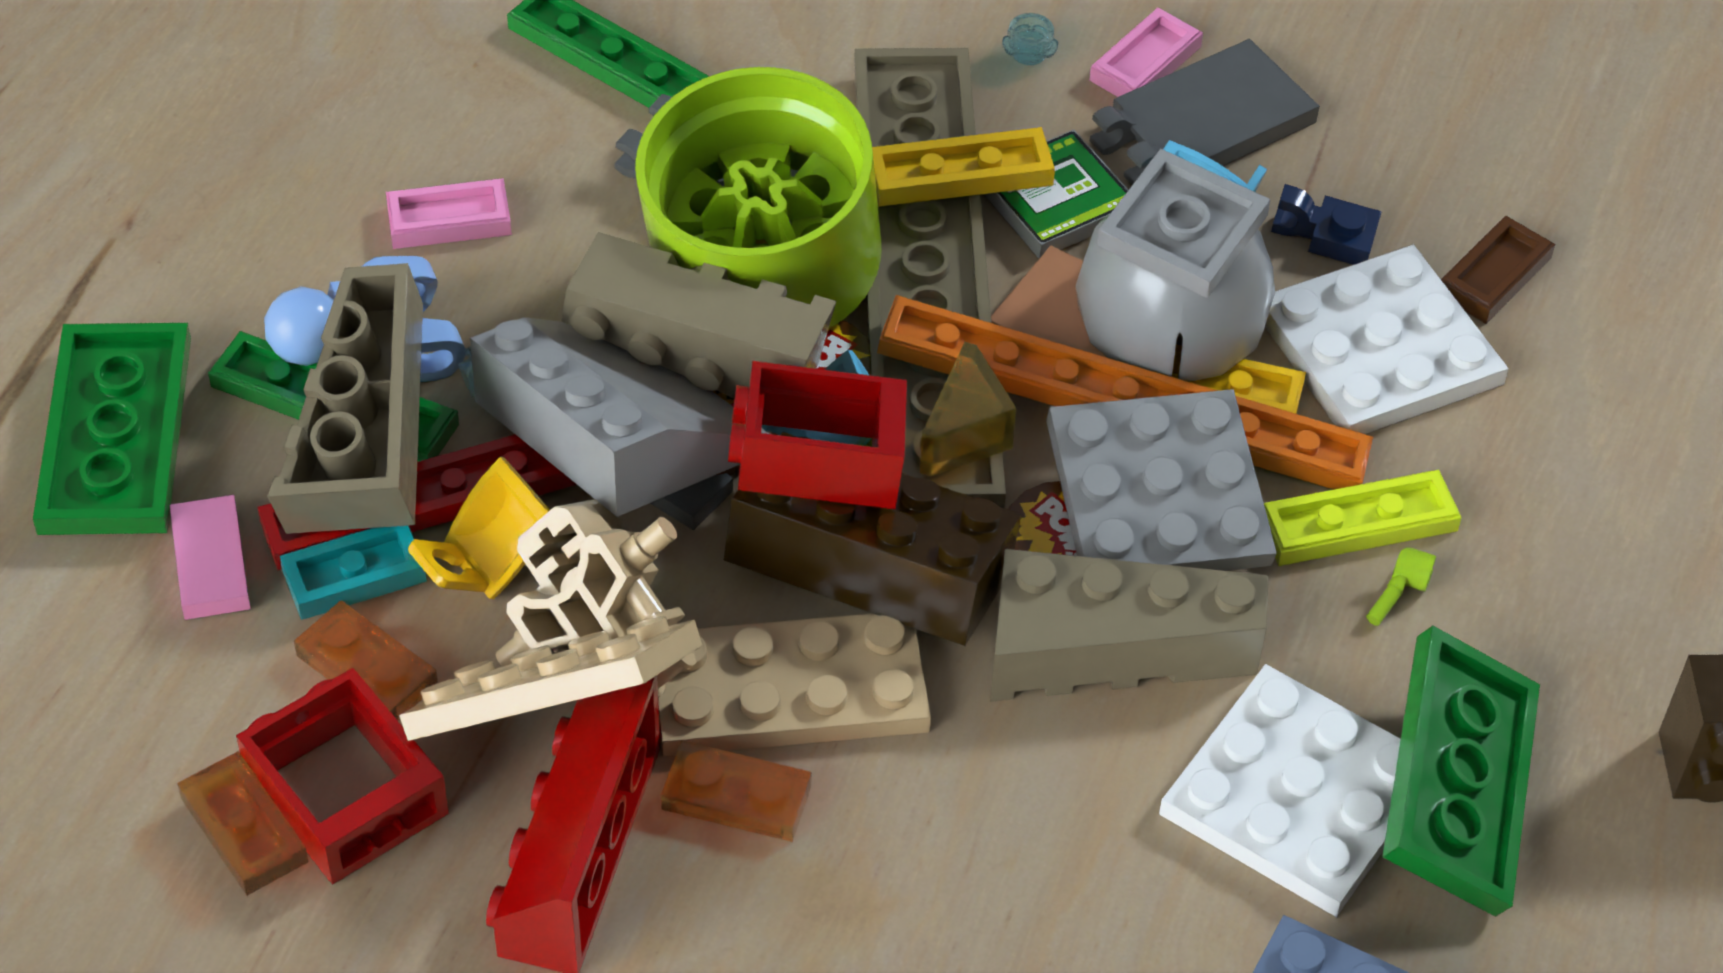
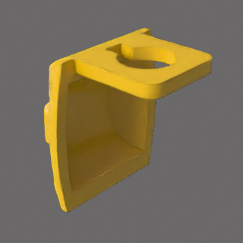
[408,457,550,599]

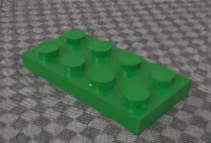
[33,323,191,535]
[1382,625,1540,917]

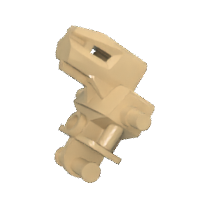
[496,499,696,698]

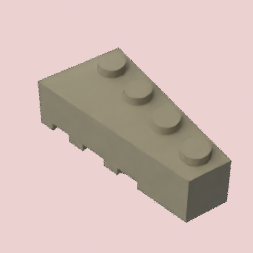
[561,232,836,398]
[267,263,423,534]
[990,549,1268,702]

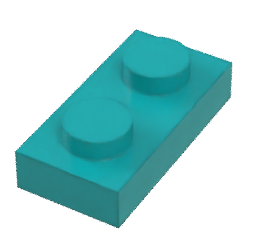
[280,525,427,620]

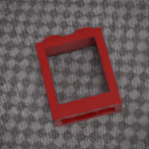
[728,361,907,509]
[236,667,449,885]

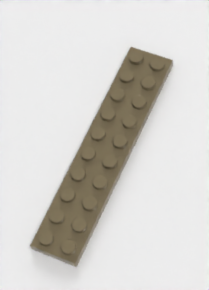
[854,48,1006,508]

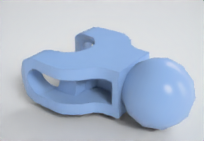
[264,256,466,382]

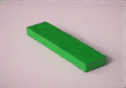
[507,0,709,108]
[208,331,459,462]

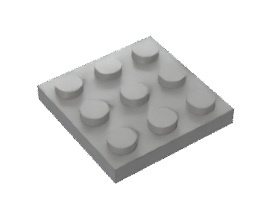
[1046,389,1277,571]

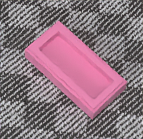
[1089,8,1203,97]
[386,178,512,249]
[170,495,251,620]

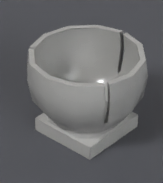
[1075,148,1275,382]

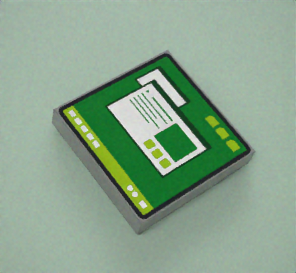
[984,129,1128,258]

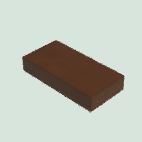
[1441,216,1555,324]

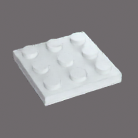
[1265,244,1509,434]
[1159,664,1401,917]

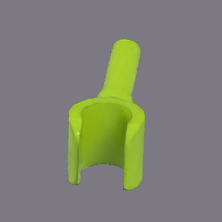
[1366,548,1436,626]

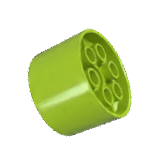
[635,67,882,329]

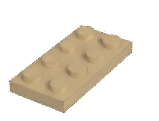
[658,613,931,757]
[399,616,703,741]

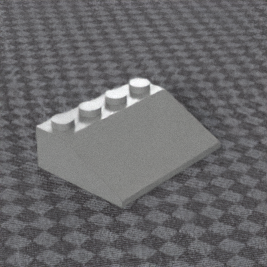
[470,317,769,517]

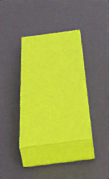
[1264,469,1462,566]

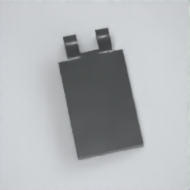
[1089,38,1320,185]

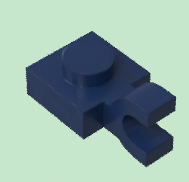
[1271,184,1382,265]

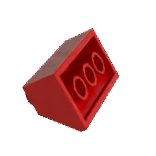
[486,675,660,973]

